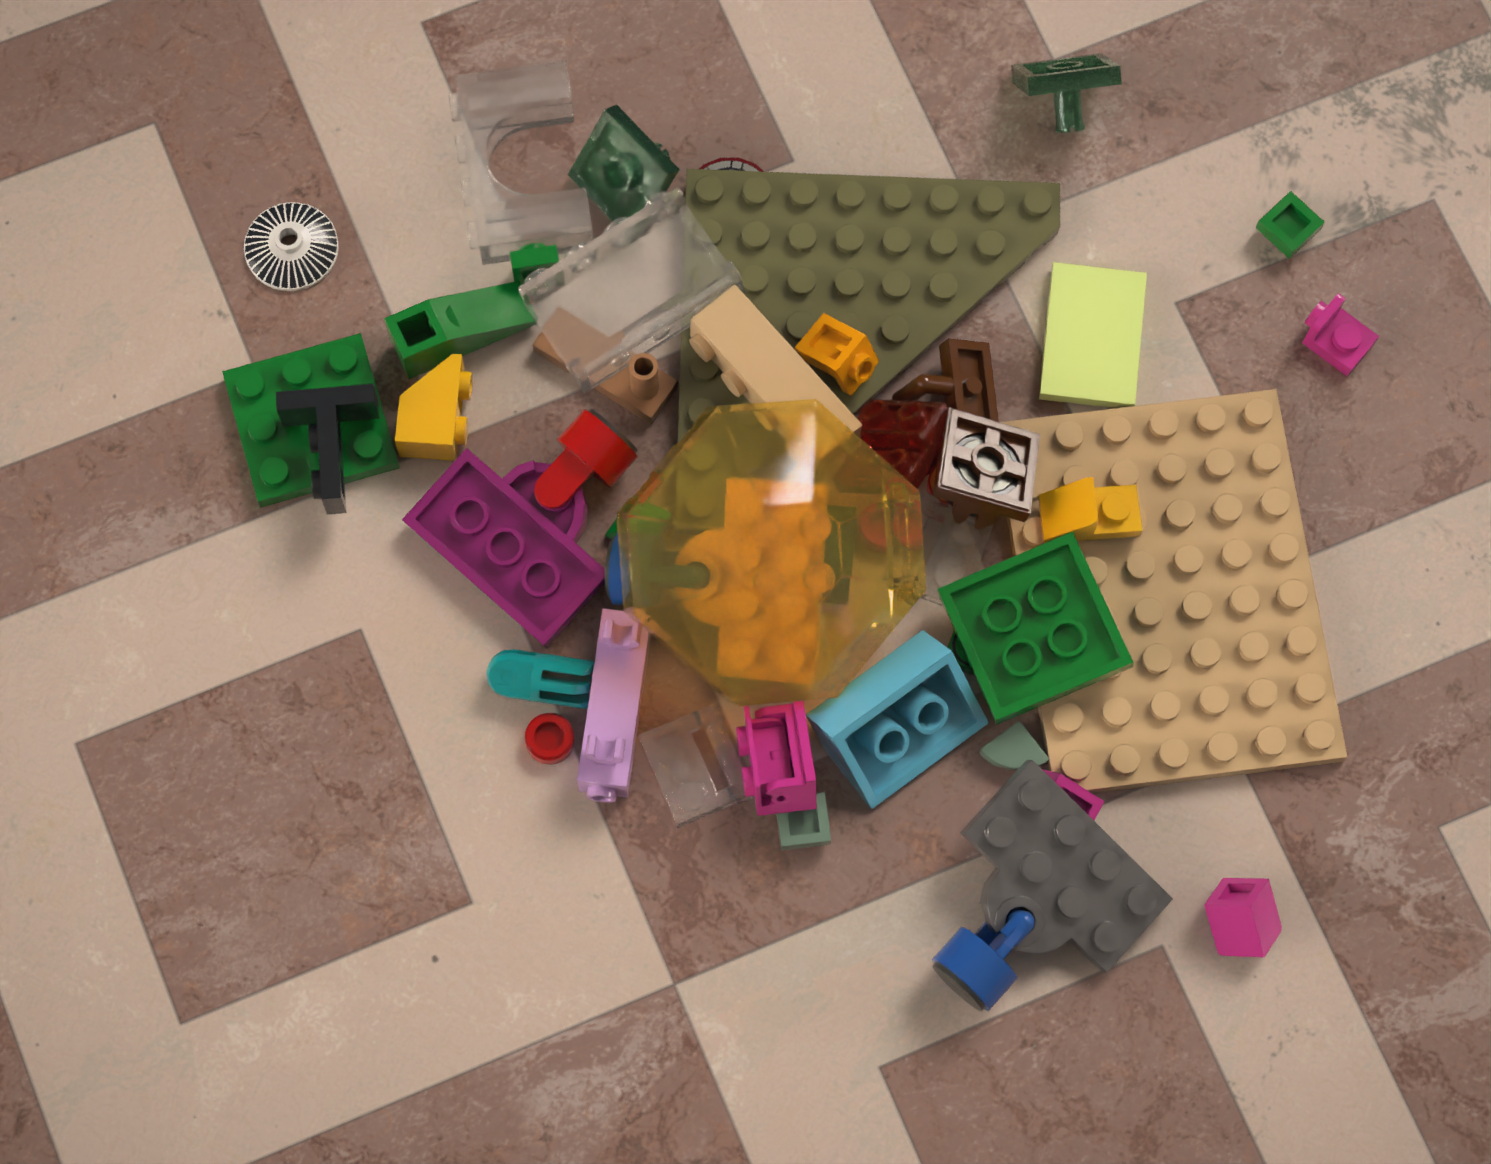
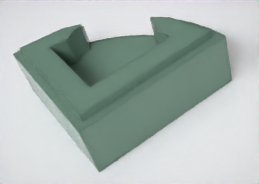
[979,721,1050,771]

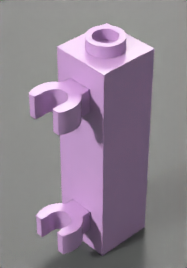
[577,608,652,803]

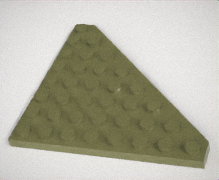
[674,169,1060,535]

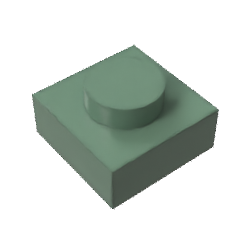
[776,792,831,851]

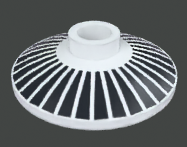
[244,202,339,291]

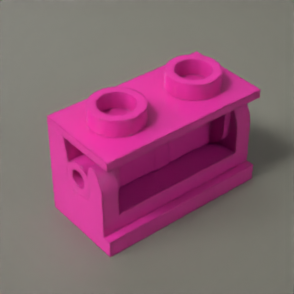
[736,699,817,816]

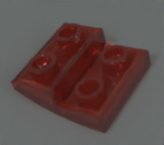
[831,399,948,497]

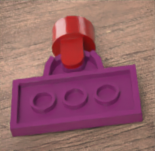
[402,409,638,649]

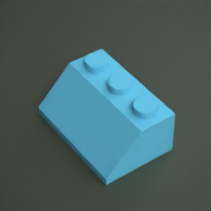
[806,630,989,809]

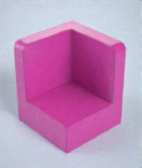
[1204,878,1282,957]

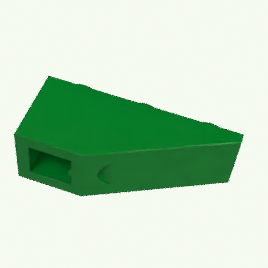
[384,281,539,379]

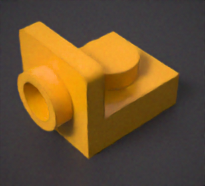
[794,313,879,395]

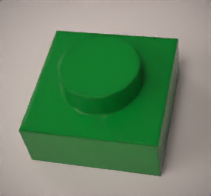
[1256,191,1325,259]
[509,243,561,286]

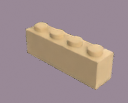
[689,284,862,475]

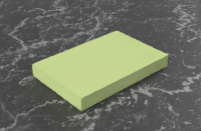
[1039,262,1147,408]

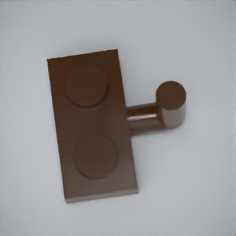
[892,338,999,422]

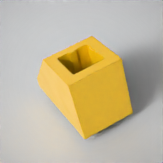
[395,354,473,461]

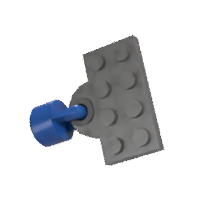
[932,760,1173,1011]

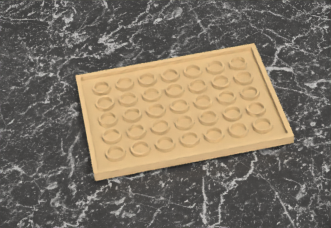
[1001,389,1347,793]

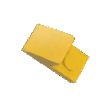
[1038,477,1142,543]

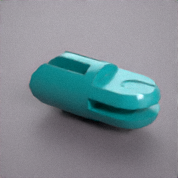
[486,649,595,709]

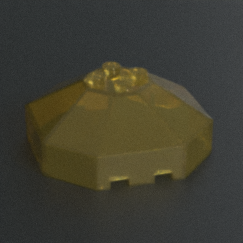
[616,399,926,706]

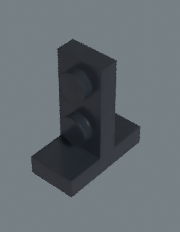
[276,384,379,515]

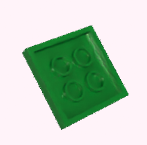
[222,333,400,508]
[937,532,1134,725]

